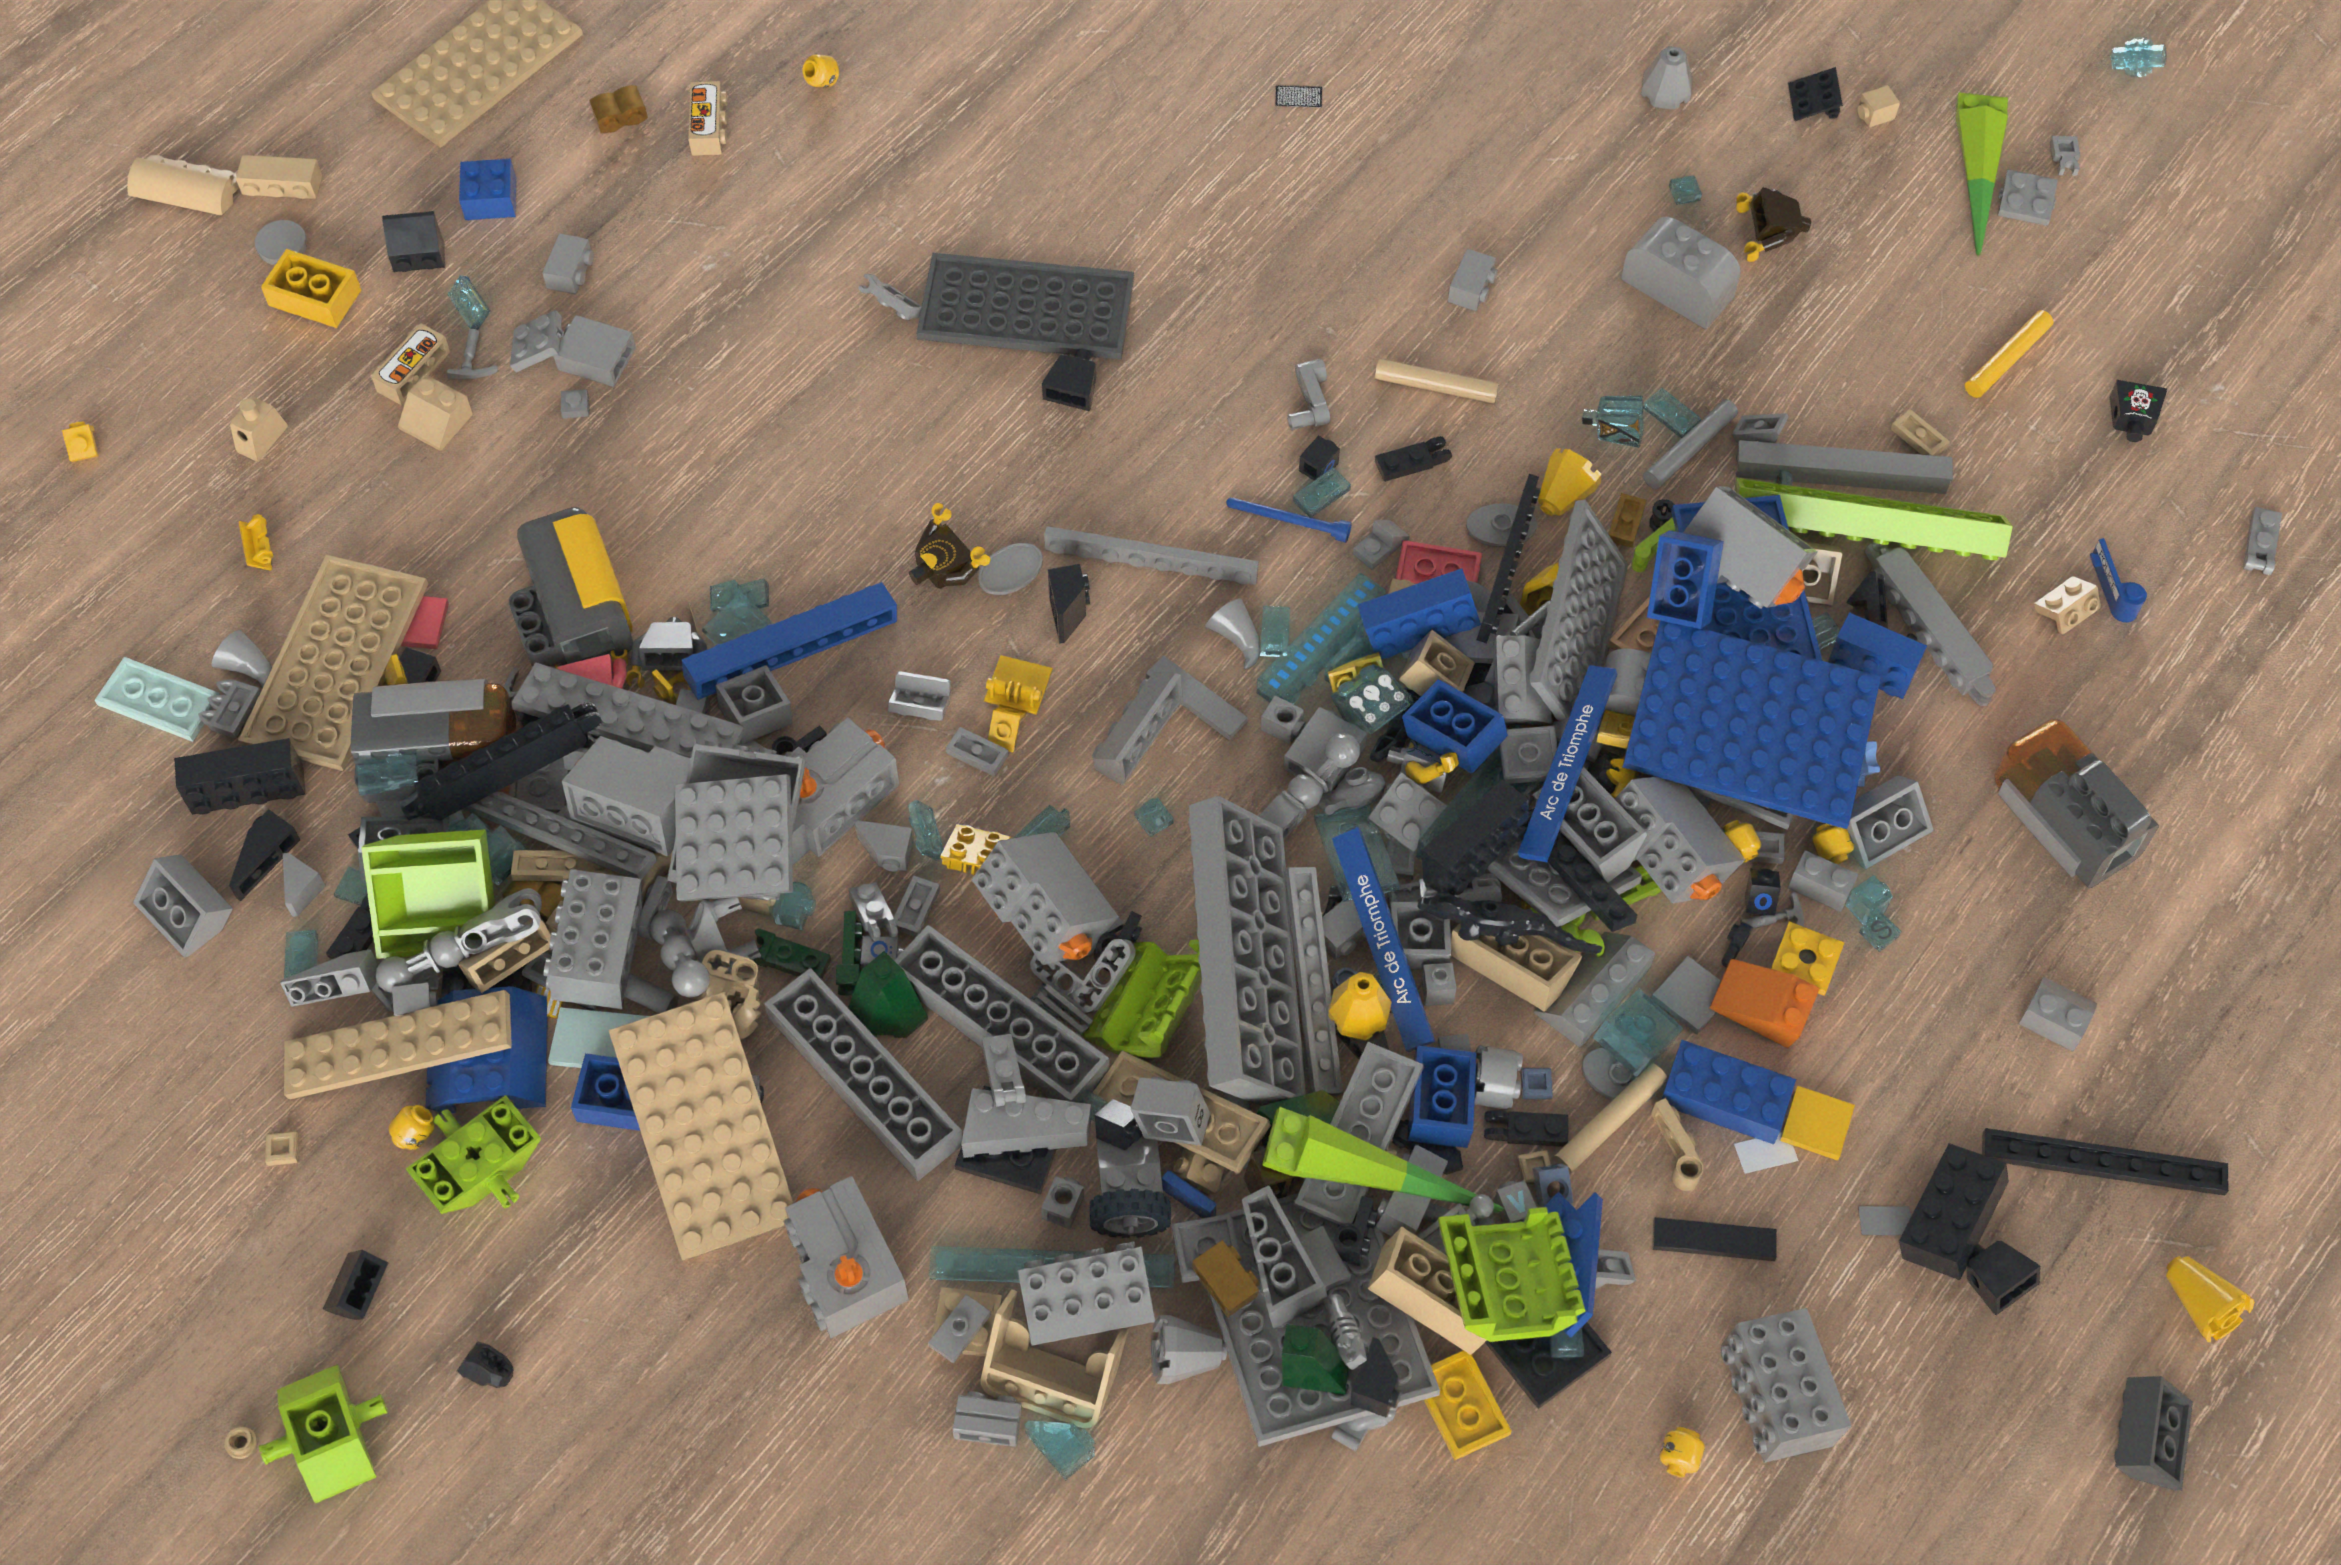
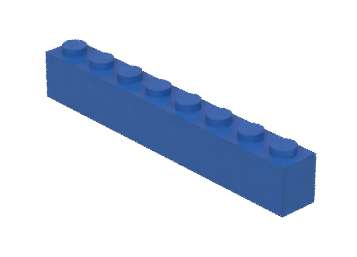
[682,582,897,700]

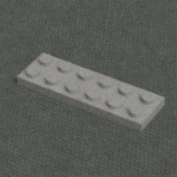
[1295,1042,1423,1225]

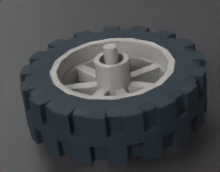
[1089,1189,1171,1238]

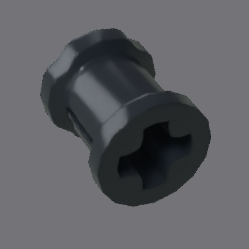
[1649,499,1675,532]

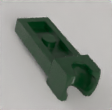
[836,911,863,996]
[753,928,831,980]

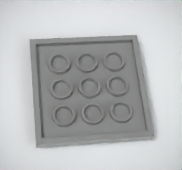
[675,774,793,902]
[1487,841,1642,927]

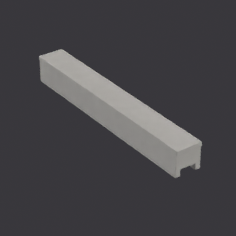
[1736,440,1953,494]

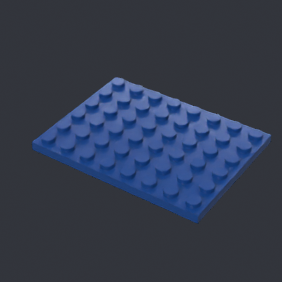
[1622,621,1881,829]

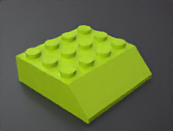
[361,829,495,959]

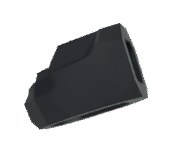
[457,1341,514,1388]

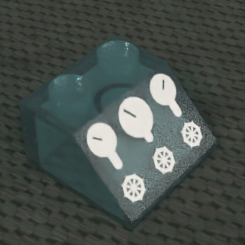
[1331,664,1414,734]

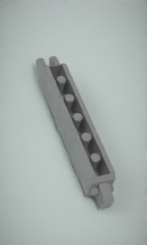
[1865,542,1996,706]

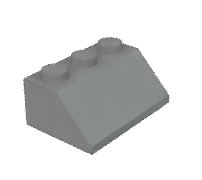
[1493,636,1552,725]
[1847,775,1934,869]
[133,854,233,957]

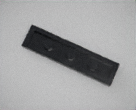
[1653,1217,1777,1261]

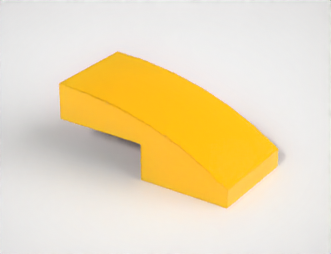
[385,654,408,685]

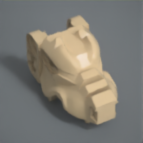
[692,950,761,1040]

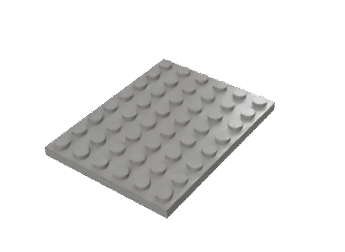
[1207,1193,1440,1447]

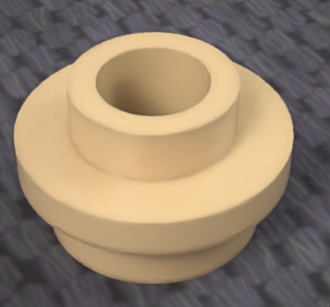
[224,1427,258,1459]

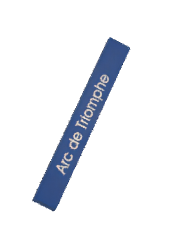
[1518,665,1618,862]
[1332,827,1436,1052]

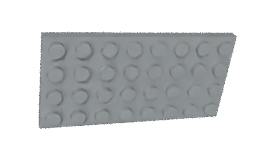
[1530,500,1628,721]

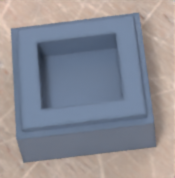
[1520,1068,1553,1100]

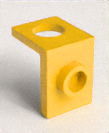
[652,669,691,705]
[988,706,1026,752]

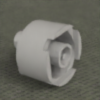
[1474,1045,1523,1109]

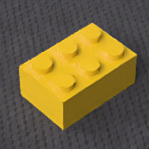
[261,249,361,328]

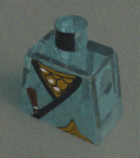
[1582,396,1644,448]

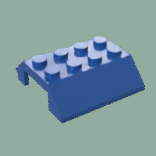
[425,986,548,1115]

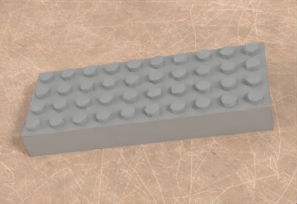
[1188,796,1306,1106]

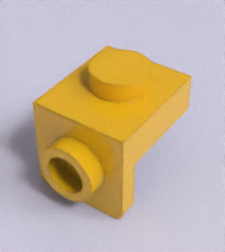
[62,421,99,462]

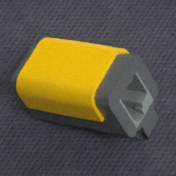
[509,507,633,667]

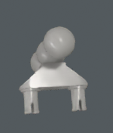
[650,897,761,998]

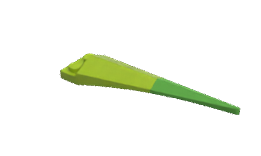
[1955,92,2008,256]
[1262,1107,1504,1213]

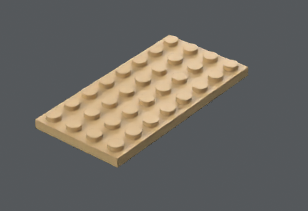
[371,0,583,148]
[238,555,429,771]
[608,992,794,1261]

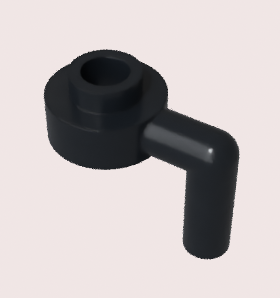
[1721,922,1753,967]

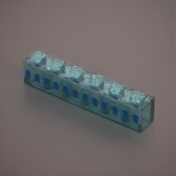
[1257,572,1386,704]

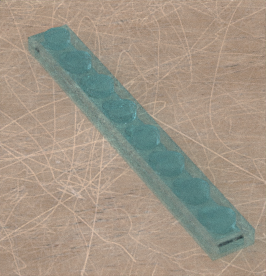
[929,1246,1175,1288]

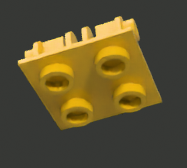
[984,655,1053,715]
[940,824,1011,875]

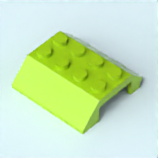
[1083,939,1202,1057]
[1438,1207,1586,1342]

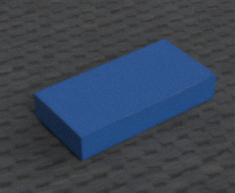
[1161,1171,1217,1218]

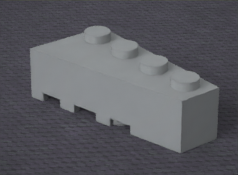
[961,1088,1092,1158]
[1242,1185,1328,1328]

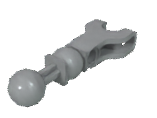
[1259,733,1361,840]
[375,888,542,993]

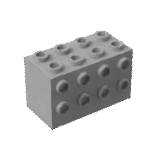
[544,869,643,1009]
[1018,1242,1155,1345]
[1721,1308,1851,1463]

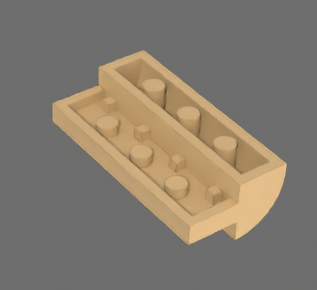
[127,155,239,215]

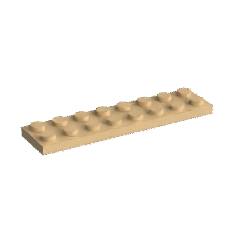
[284,990,512,1099]

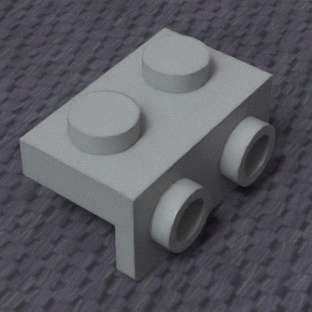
[888,671,951,721]

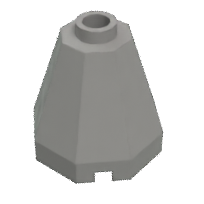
[1641,46,1693,110]
[1151,1315,1227,1384]

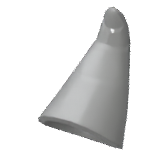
[1205,599,1260,669]
[212,630,272,689]

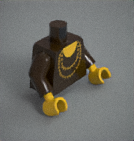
[1736,187,1811,262]
[909,503,990,589]

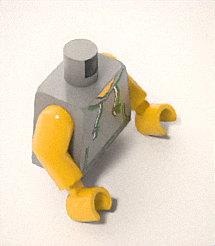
[1387,739,1459,793]

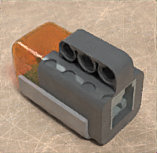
[351,679,517,803]
[1994,719,2159,889]

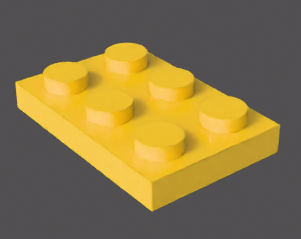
[1424,1350,1512,1460]

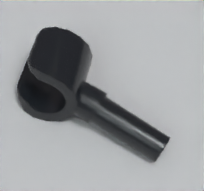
[1322,885,1346,917]

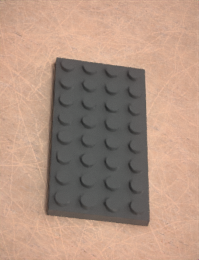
[916,253,1134,360]

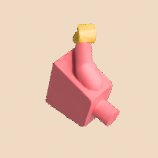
[554,650,629,689]

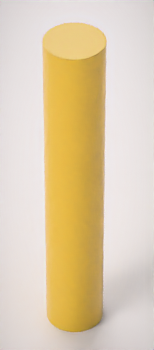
[1965,310,2054,398]

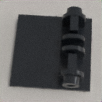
[1788,67,1843,121]

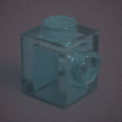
[1845,875,1893,926]
[772,882,816,931]

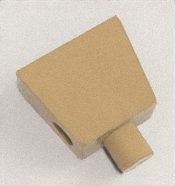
[230,397,288,462]

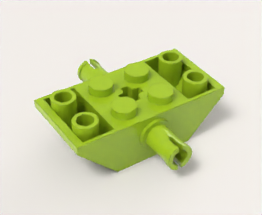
[406,1095,541,1214]
[258,1364,388,1503]

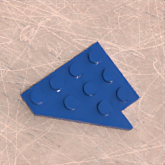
[1544,1192,1603,1338]

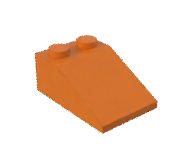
[1709,959,1820,1048]

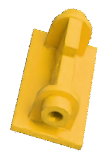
[238,514,273,571]

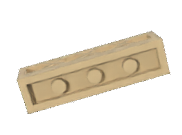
[511,850,627,881]

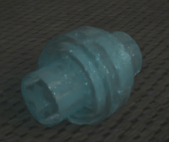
[2111,37,2167,77]

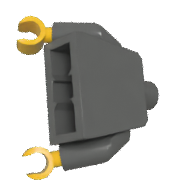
[626,617,707,688]

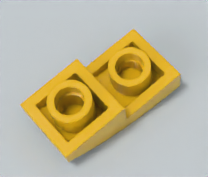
[1327,652,1385,699]

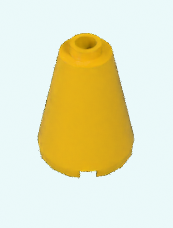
[2166,1256,2255,1342]

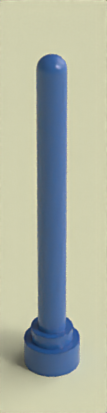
[1226,497,1352,543]

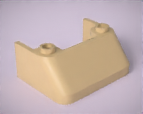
[980,1289,1128,1428]

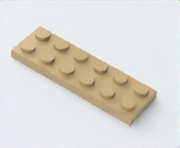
[1090,1051,1271,1174]

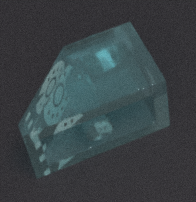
[1024,1420,1095,1481]

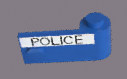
[2090,538,2147,622]

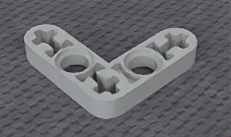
[1030,939,1136,1013]

